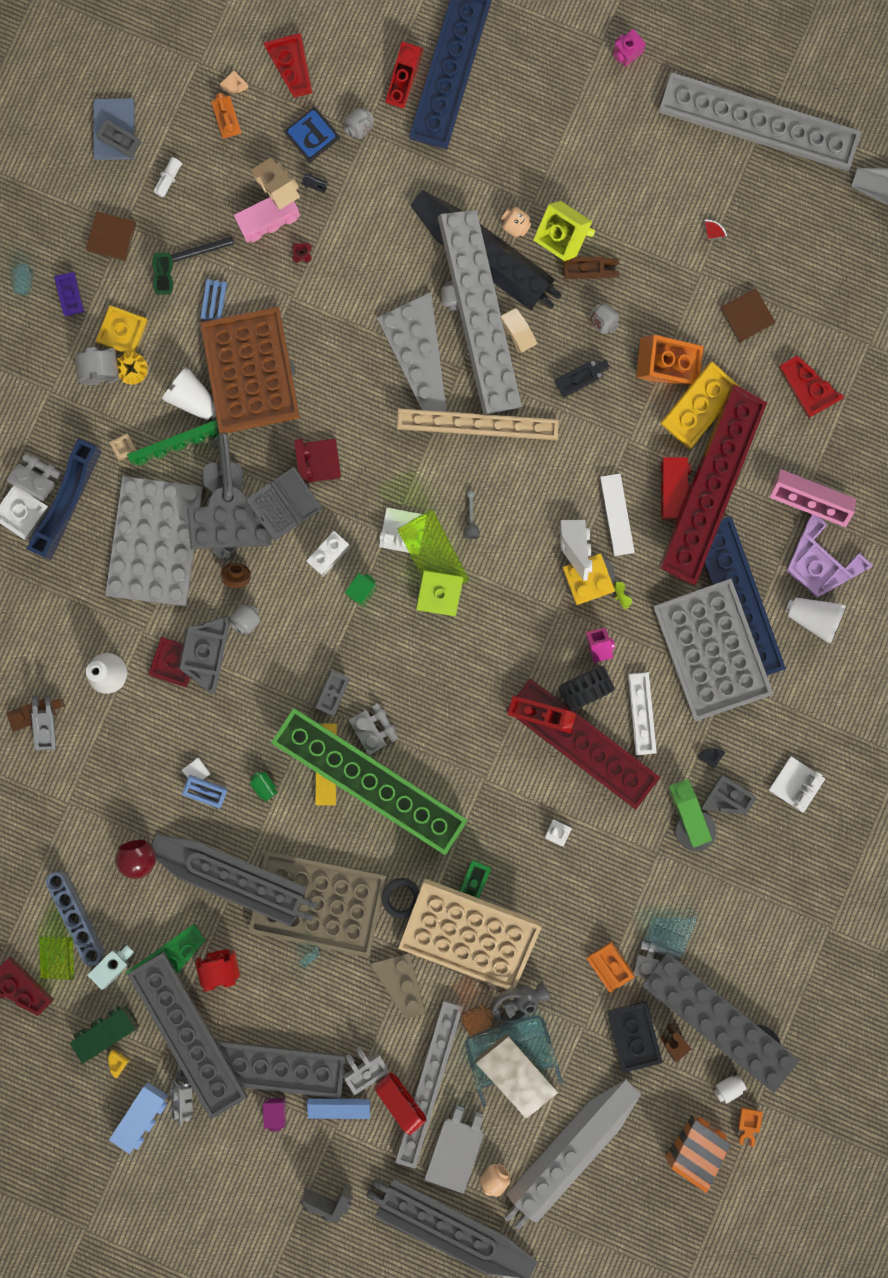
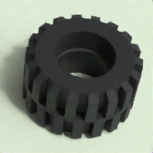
[558,666,615,711]

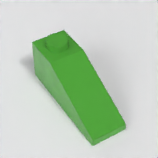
[669,779,712,848]

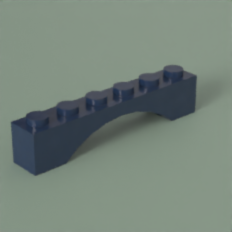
[26,439,102,560]

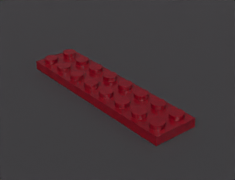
[505,678,661,810]

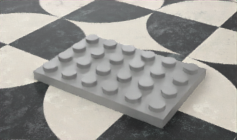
[105,476,204,607]
[654,579,774,721]

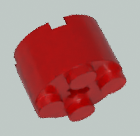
[195,949,241,992]

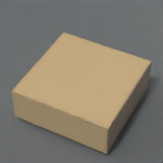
[109,433,137,461]

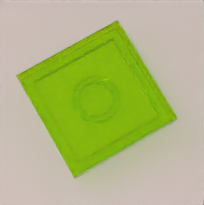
[39,936,75,980]

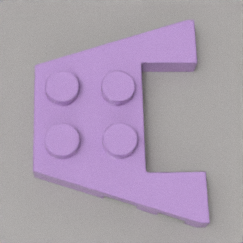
[786,514,873,598]

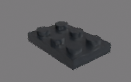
[607,1001,663,1073]

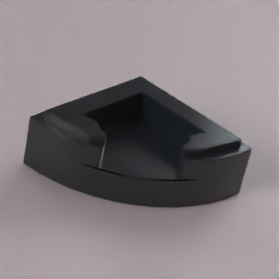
[696,748,726,769]

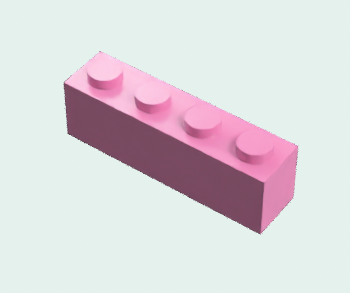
[770,469,856,527]

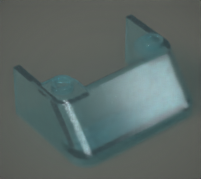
[465,1015,563,1107]

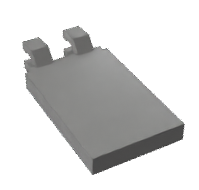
[424,1105,484,1194]

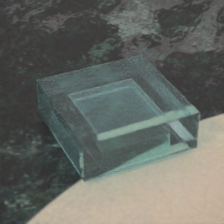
[299,946,321,968]

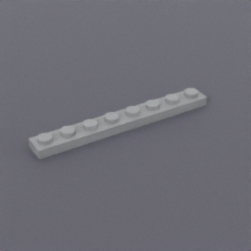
[395,1000,463,1169]

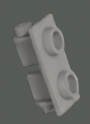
[170,1080,193,1127]

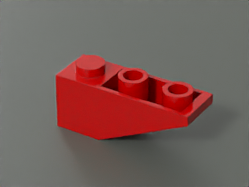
[385,41,424,109]

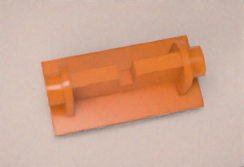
[211,93,242,139]

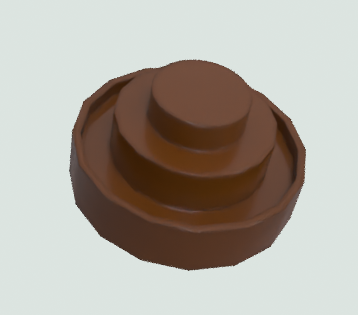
[221,563,251,588]

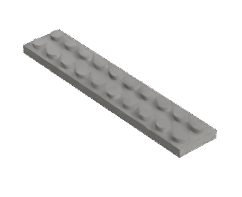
[659,72,861,171]
[438,210,522,415]

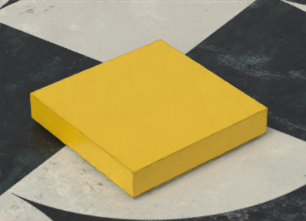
[95,305,148,353]

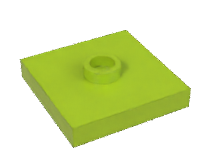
[415,569,464,616]

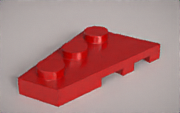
[263,33,313,98]
[778,356,845,419]

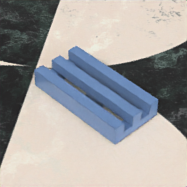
[201,279,227,321]
[182,775,228,809]

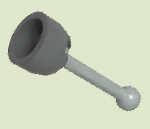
[463,490,480,539]

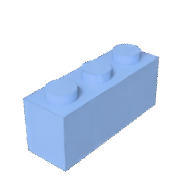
[109,1082,168,1154]

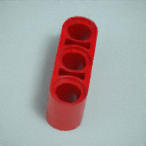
[374,1072,427,1135]

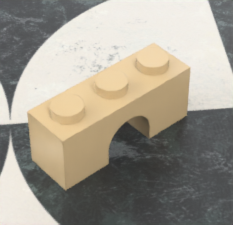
[251,158,300,210]

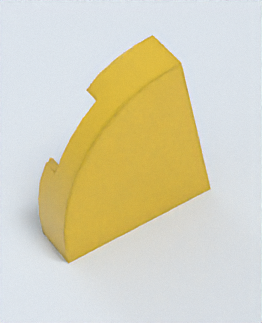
[108,1048,129,1079]

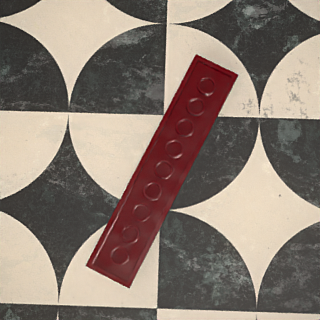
[658,384,767,585]

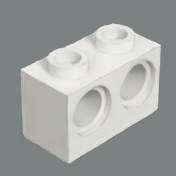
[307,531,350,577]

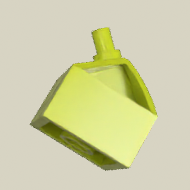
[534,201,595,261]

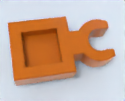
[738,1107,763,1147]

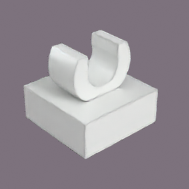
[544,819,572,846]

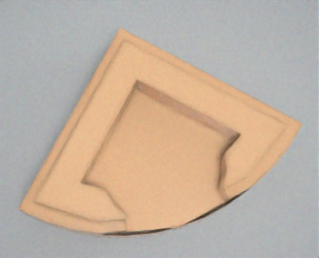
[220,71,248,93]

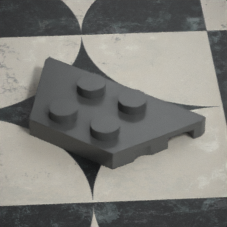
[178,617,231,694]

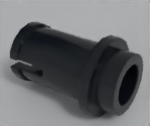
[302,173,328,194]

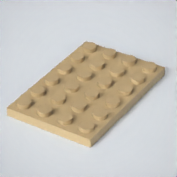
[398,879,542,990]

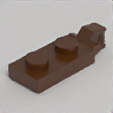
[6,698,65,732]

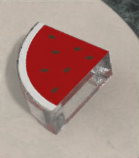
[704,219,727,241]

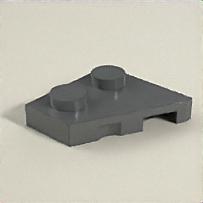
[700,775,757,814]

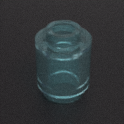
[11,264,33,295]

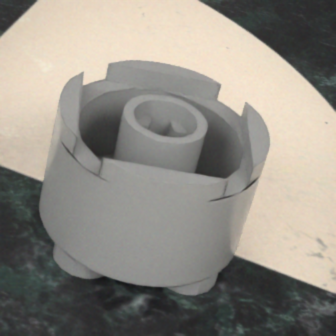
[75,347,119,385]

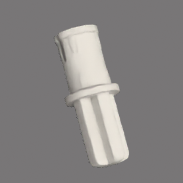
[154,157,182,197]

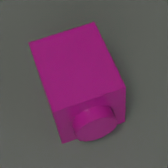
[263,1097,287,1132]

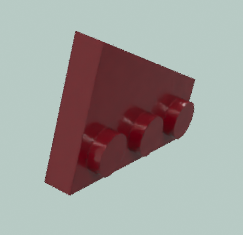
[0,957,55,1016]

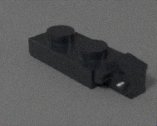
[554,359,610,399]

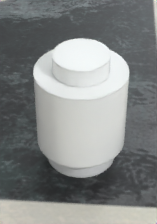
[714,1074,746,1104]

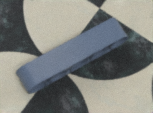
[46,871,105,966]

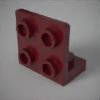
[294,439,341,484]

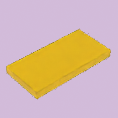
[659,361,740,449]

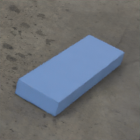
[307,1099,370,1119]

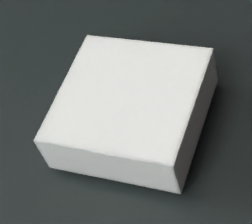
[182,758,211,785]

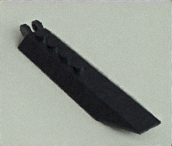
[410,190,562,311]

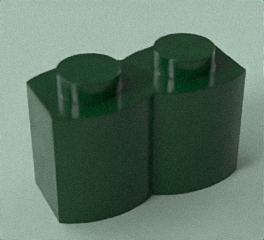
[152,253,174,295]

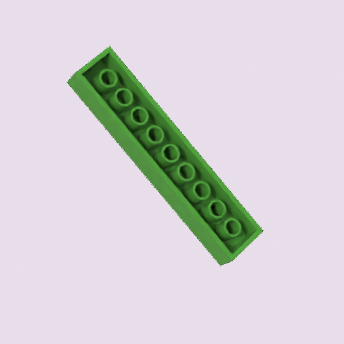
[271,708,468,855]

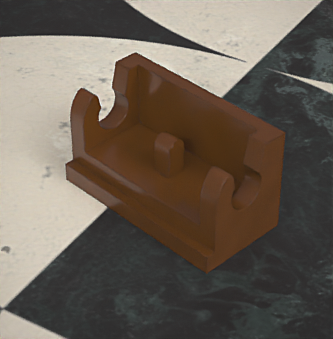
[660,1023,691,1063]

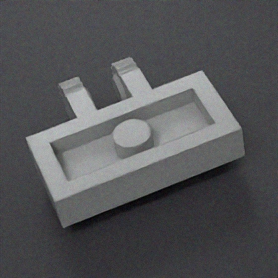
[343,1047,389,1095]

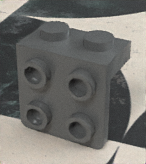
[300,1184,353,1223]

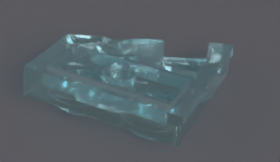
[645,917,697,955]

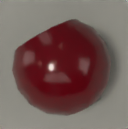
[115,840,156,879]

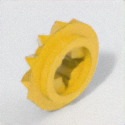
[117,352,148,385]

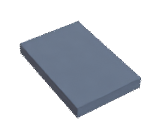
[94,99,135,160]

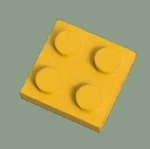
[562,553,615,606]

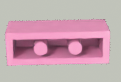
[234,197,300,243]

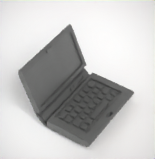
[246,467,323,541]

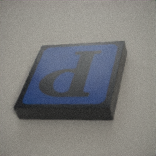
[284,106,340,164]

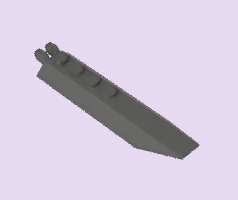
[152,834,318,926]
[366,1179,538,1278]

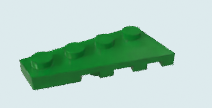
[126,923,206,974]

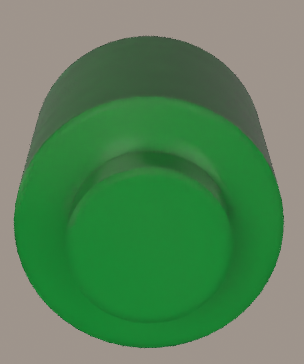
[249,771,278,802]

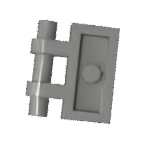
[7,454,62,501]
[349,703,399,755]
[633,941,682,978]

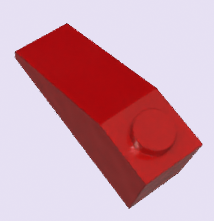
[507,696,576,734]

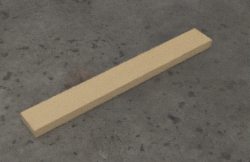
[397,408,559,440]

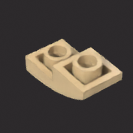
[500,308,538,353]

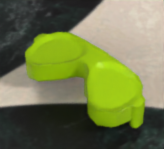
[613,582,632,610]

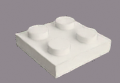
[0,485,50,541]

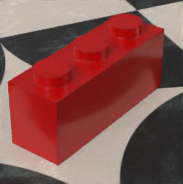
[661,457,691,521]

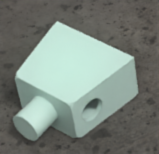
[87,944,134,990]

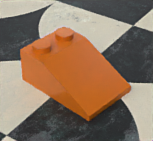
[636,335,704,386]

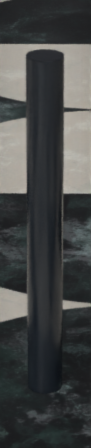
[171,237,235,262]

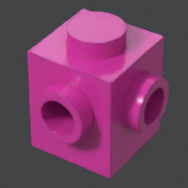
[613,29,646,67]
[586,627,615,663]

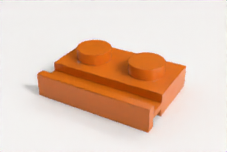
[586,941,635,993]

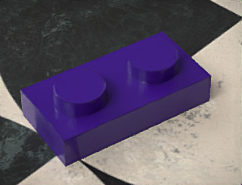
[54,272,85,317]

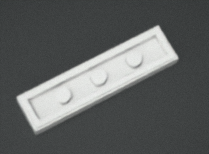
[600,474,635,557]
[628,672,657,755]

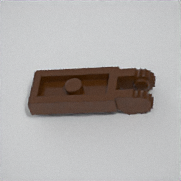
[563,257,620,279]

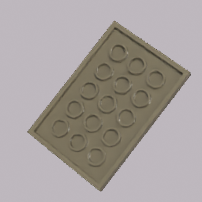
[248,850,387,957]

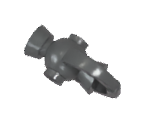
[490,981,552,1024]

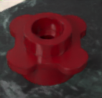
[292,243,312,263]

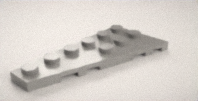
[377,292,447,412]

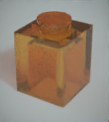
[461,1004,494,1036]

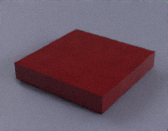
[148,637,191,688]

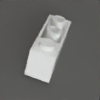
[560,520,592,581]

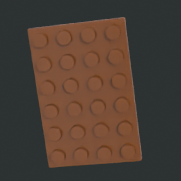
[200,307,300,434]

